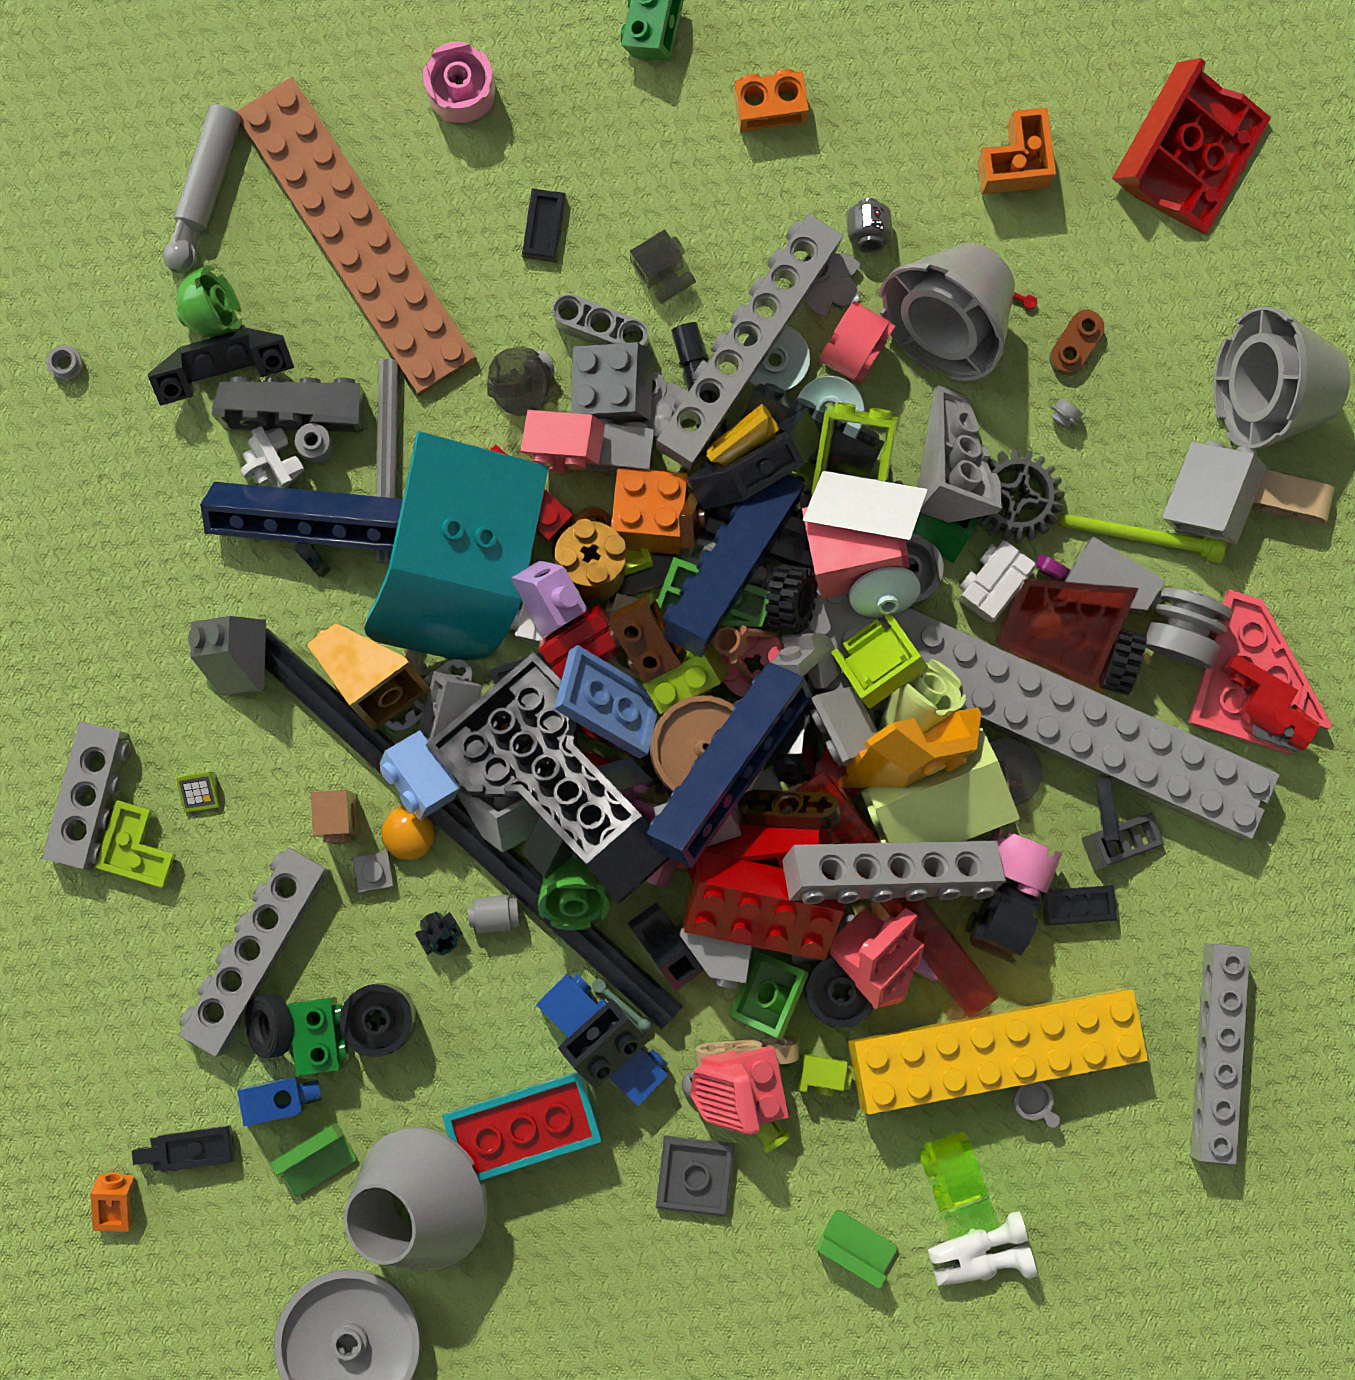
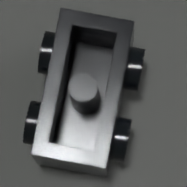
[558,999,649,1090]

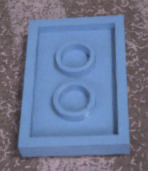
[554,645,658,759]

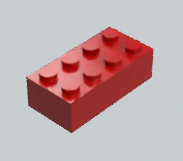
[684,852,844,961]

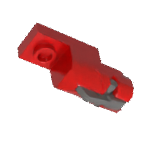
[1221,654,1319,752]

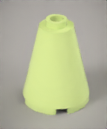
[877,659,966,734]

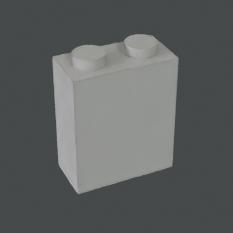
[1162,441,1267,544]

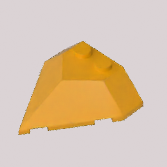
[838,707,981,788]

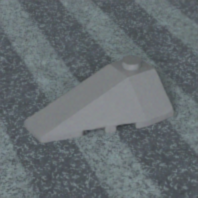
[918,385,1002,523]

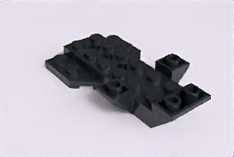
[426,652,671,904]

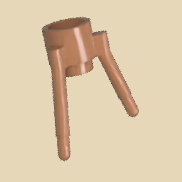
[712,625,779,684]

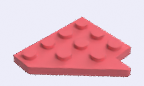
[1188,589,1332,754]

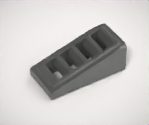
[1082,812,1165,870]

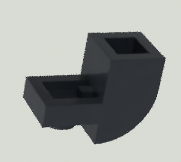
[627,902,704,991]

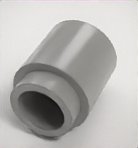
[295,423,335,464]
[468,895,520,934]

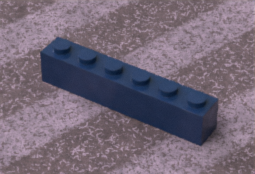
[662,474,805,658]
[200,482,403,551]
[646,662,813,869]

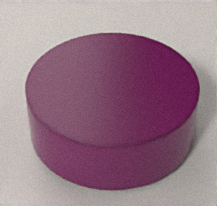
[1035,554,1071,582]

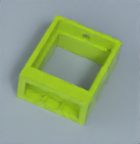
[811,402,898,495]

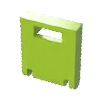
[831,613,929,709]

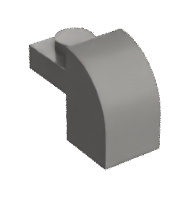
[771,633,841,688]

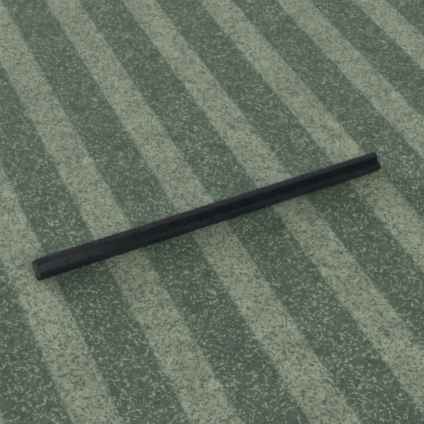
[265,628,683,1030]

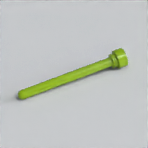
[1058,514,1226,563]

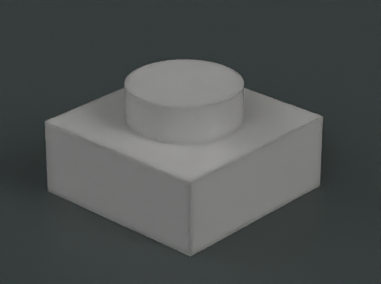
[353,851,395,892]

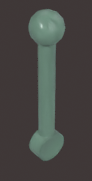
[592,979,652,1032]

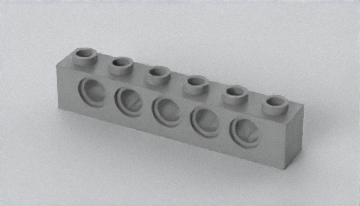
[782,841,1006,904]
[178,848,330,1057]
[1190,943,1250,1164]

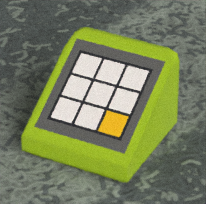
[176,772,220,813]

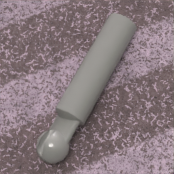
[163,104,242,273]

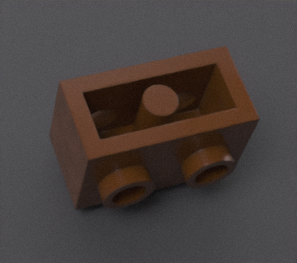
[608,593,687,683]

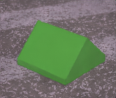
[729,951,809,1040]

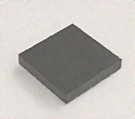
[656,1135,735,1217]

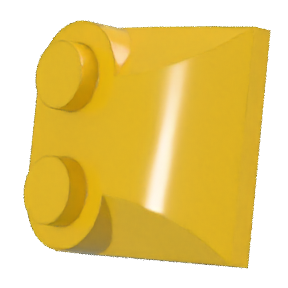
[707,403,779,467]

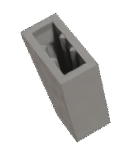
[1051,536,1165,615]

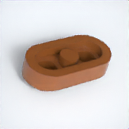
[1049,310,1104,375]

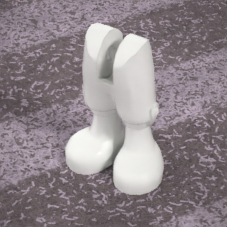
[928,1211,1038,1286]

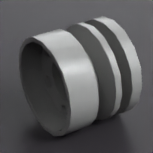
[1145,588,1234,669]

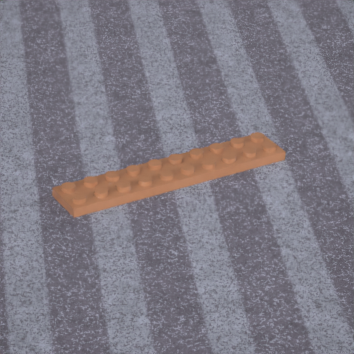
[236,77,477,396]

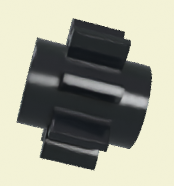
[415,911,462,956]

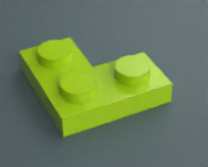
[95,800,176,888]

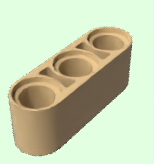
[1251,470,1335,524]

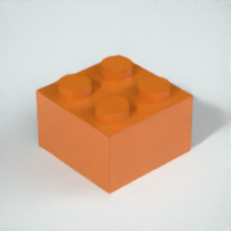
[611,467,687,555]

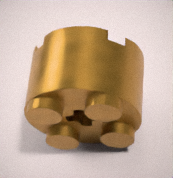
[555,519,626,603]

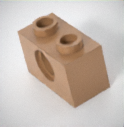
[310,790,359,844]

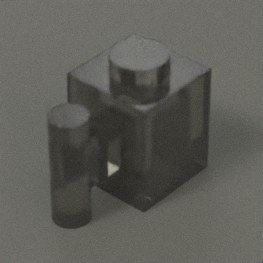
[630,229,696,304]

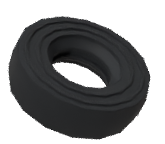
[245,993,293,1059]

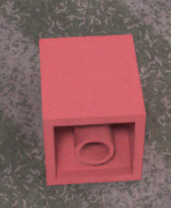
[802,507,910,599]

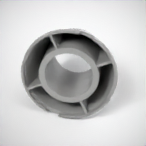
[879,243,1015,381]
[1213,306,1350,449]
[344,1127,488,1271]

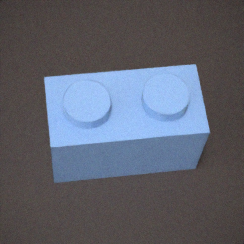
[379,731,461,821]

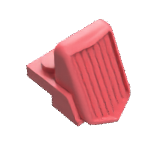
[829,908,925,1010]
[690,1045,789,1135]

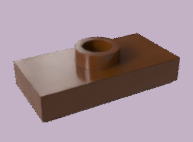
[679,490,708,548]

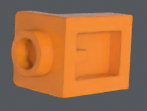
[90,1172,134,1232]

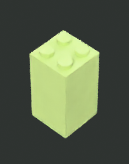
[861,728,1020,843]

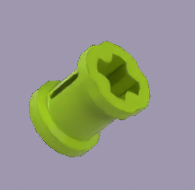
[756,1121,791,1153]

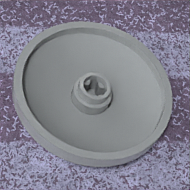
[274,1269,421,1380]

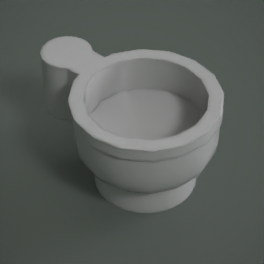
[1012,1081,1060,1128]

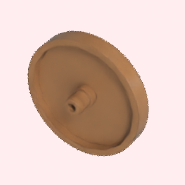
[650,695,734,792]

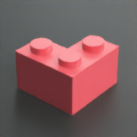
[521,410,605,475]

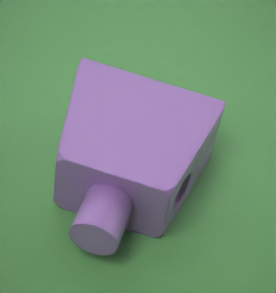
[510,561,587,637]

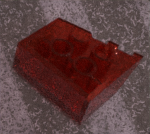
[994,578,1139,686]

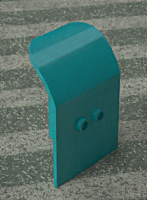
[364,431,549,660]

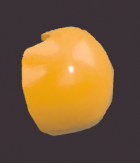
[382,805,435,861]

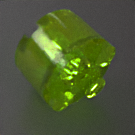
[920,1130,991,1214]

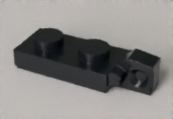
[132,1125,235,1172]

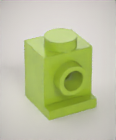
[798,1053,853,1096]

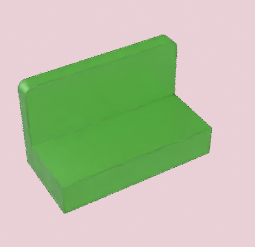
[269,1122,357,1196]
[815,1210,897,1289]

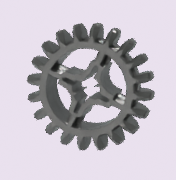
[978,449,1065,543]

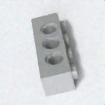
[42,721,130,870]

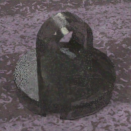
[487,346,553,416]
[989,738,1042,806]

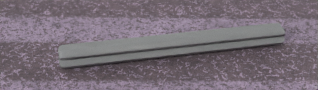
[375,359,399,564]

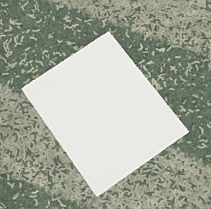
[803,471,927,540]

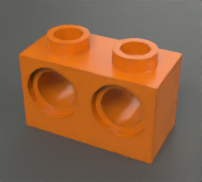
[734,69,809,132]

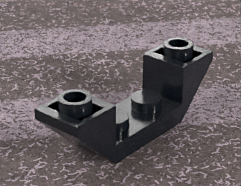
[148,328,294,406]
[686,408,821,510]

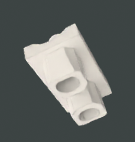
[240,426,304,488]

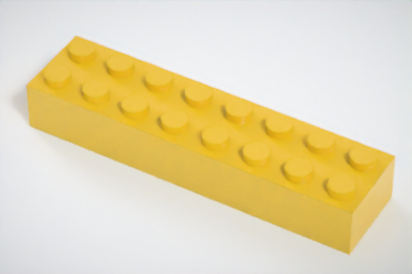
[848,989,1148,1115]

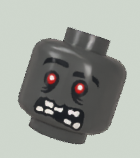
[847,198,893,253]

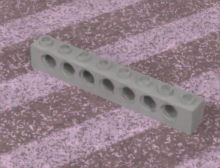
[654,213,843,471]

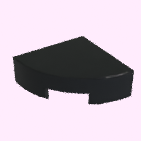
[294,542,331,577]

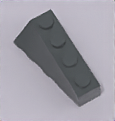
[212,377,364,432]

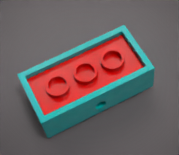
[442,1071,603,1181]

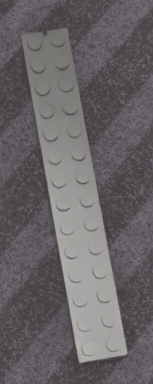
[798,587,1280,840]

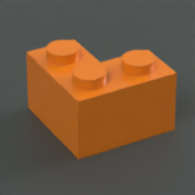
[977,107,1056,195]

